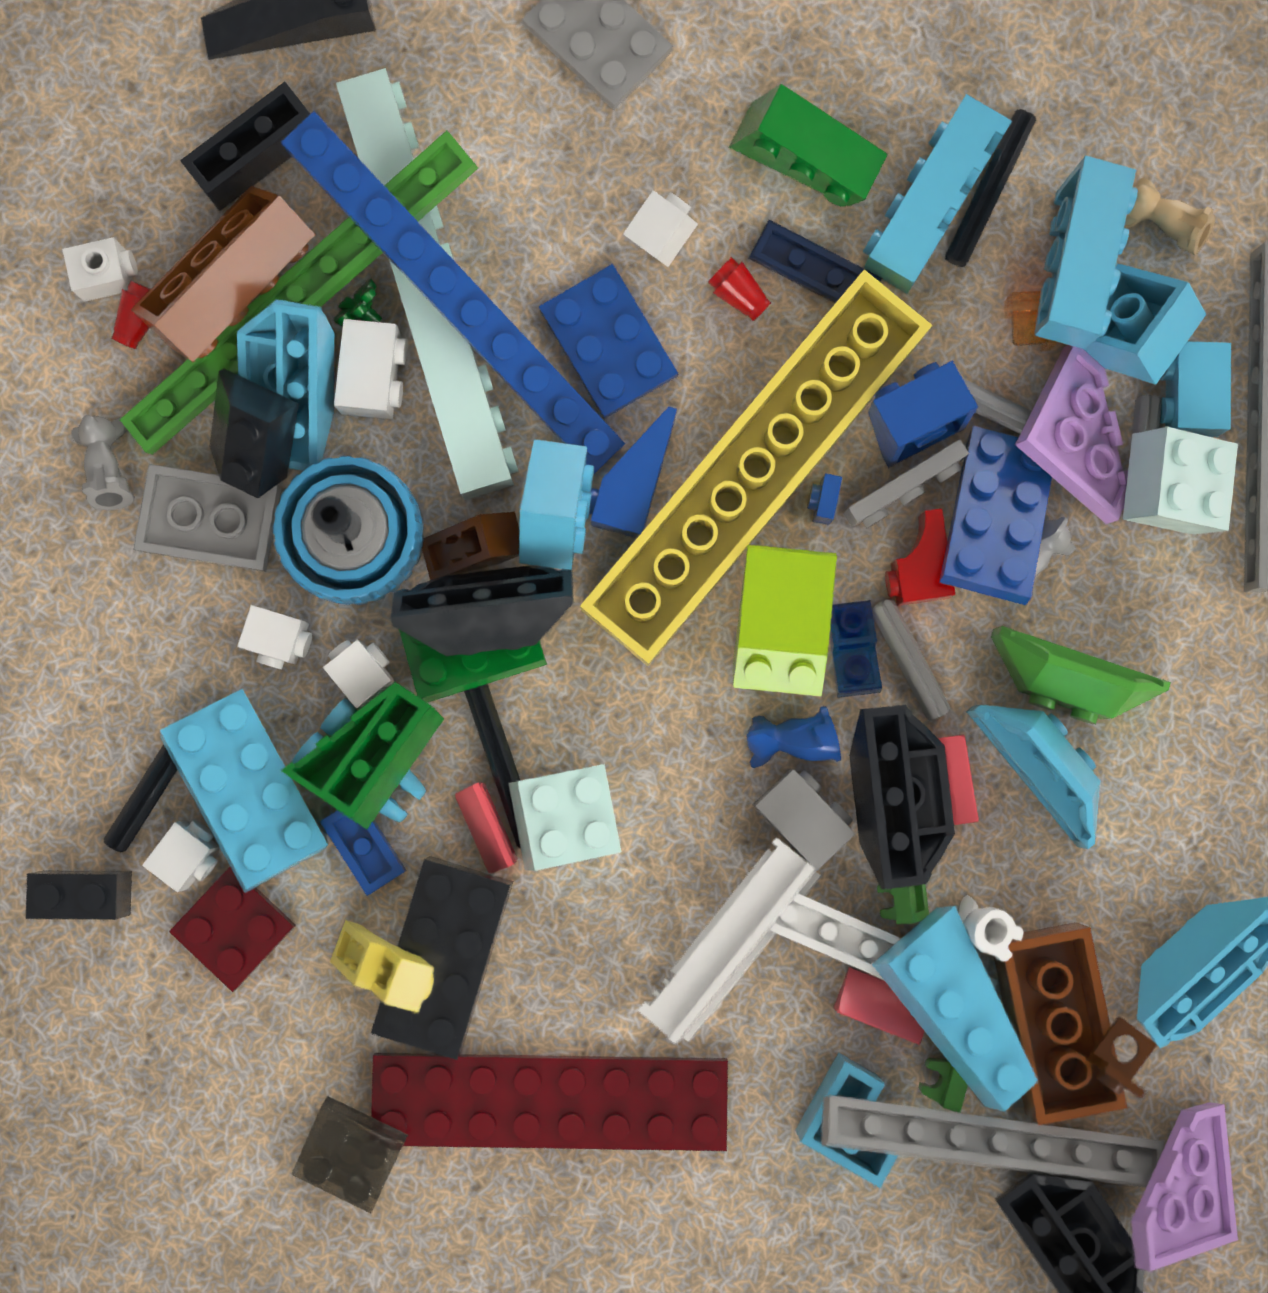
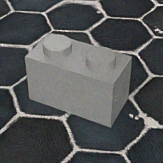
[753,769,855,871]

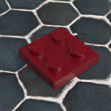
[169,867,296,992]

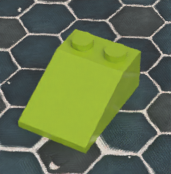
[733,544,837,696]

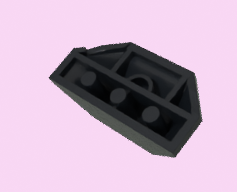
[391,565,574,656]
[849,705,955,890]
[995,1173,1145,1293]

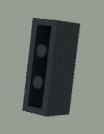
[180,81,310,212]

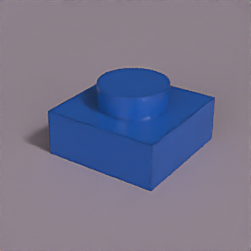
[807,473,842,525]

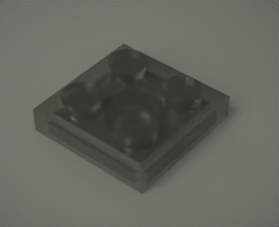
[291,1096,408,1214]

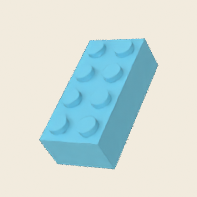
[160,689,328,893]

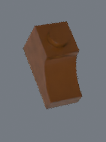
[421,511,520,580]

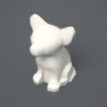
[958,895,1023,961]

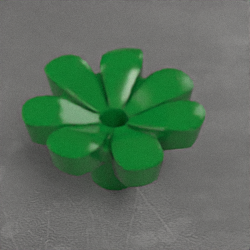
[333,278,382,326]

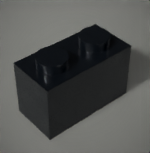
[25,870,132,920]

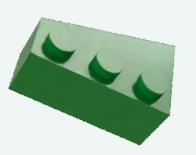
[729,84,888,207]
[280,682,444,829]

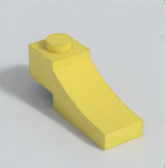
[330,920,434,1012]

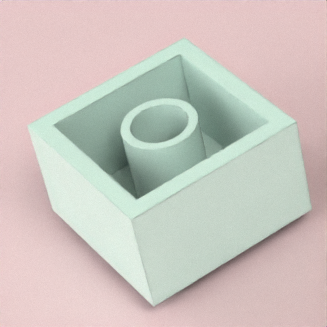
[1123,427,1238,534]
[508,764,622,871]

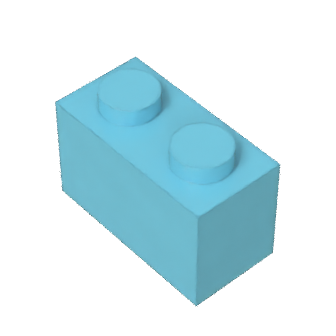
[1160,341,1231,437]

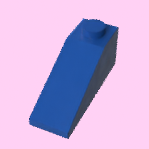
[589,407,677,539]

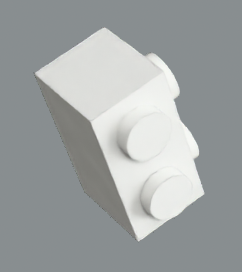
[334,319,408,420]

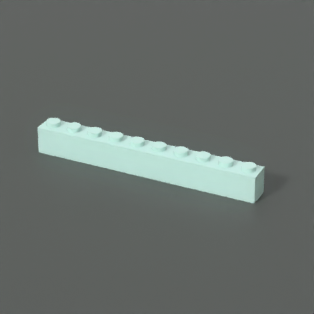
[336,68,519,500]

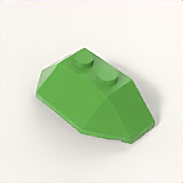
[991,626,1171,724]

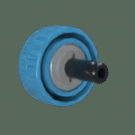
[273,456,424,605]

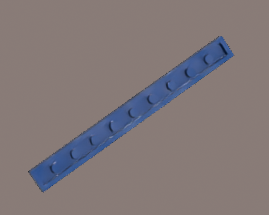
[281,111,625,474]

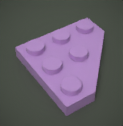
[1015,345,1128,524]
[1131,1102,1238,1272]

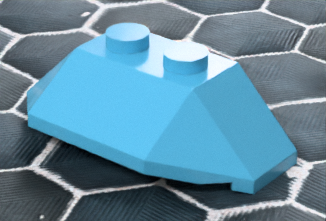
[237,300,335,471]
[966,705,1101,849]
[1137,897,1268,1048]

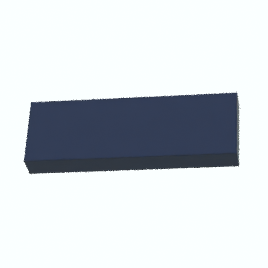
[749,220,883,303]

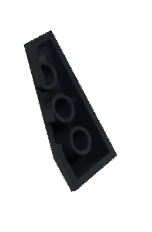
[201,0,376,60]

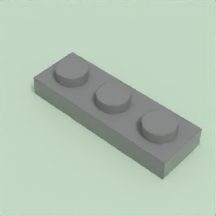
[843,439,969,528]

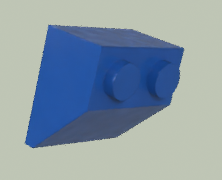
[868,360,978,468]

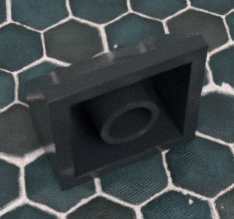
[209,368,299,498]

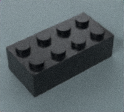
[370,856,514,1060]

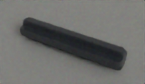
[104,744,177,853]

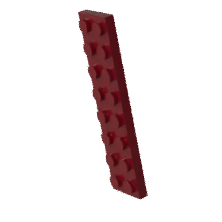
[370,1053,728,1151]

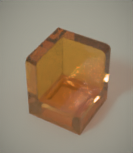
[1004,291,1058,352]

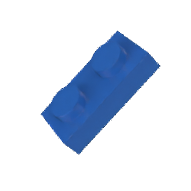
[320,810,407,896]

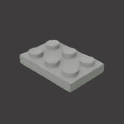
[522,0,673,110]
[133,464,281,572]

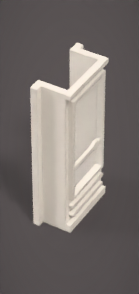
[638,838,821,1044]

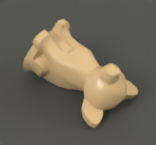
[1124,178,1215,255]

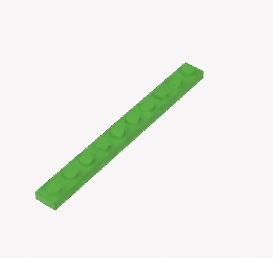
[120,130,479,455]

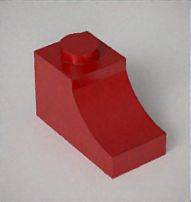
[885,508,956,606]

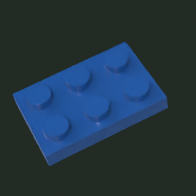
[539,264,678,419]

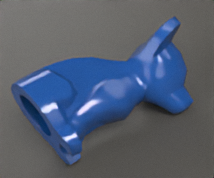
[746,706,841,768]

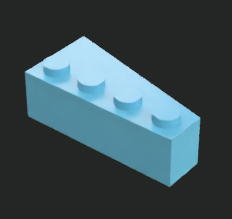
[863,94,1012,294]
[1034,155,1138,349]
[872,906,1038,1111]

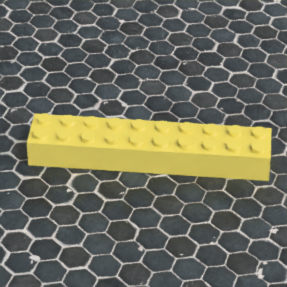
[580,269,932,666]

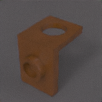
[1086,1017,1156,1099]

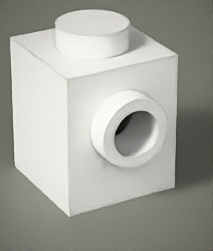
[623,190,698,267]
[62,237,138,302]
[237,605,312,670]
[323,639,396,709]
[142,820,220,892]

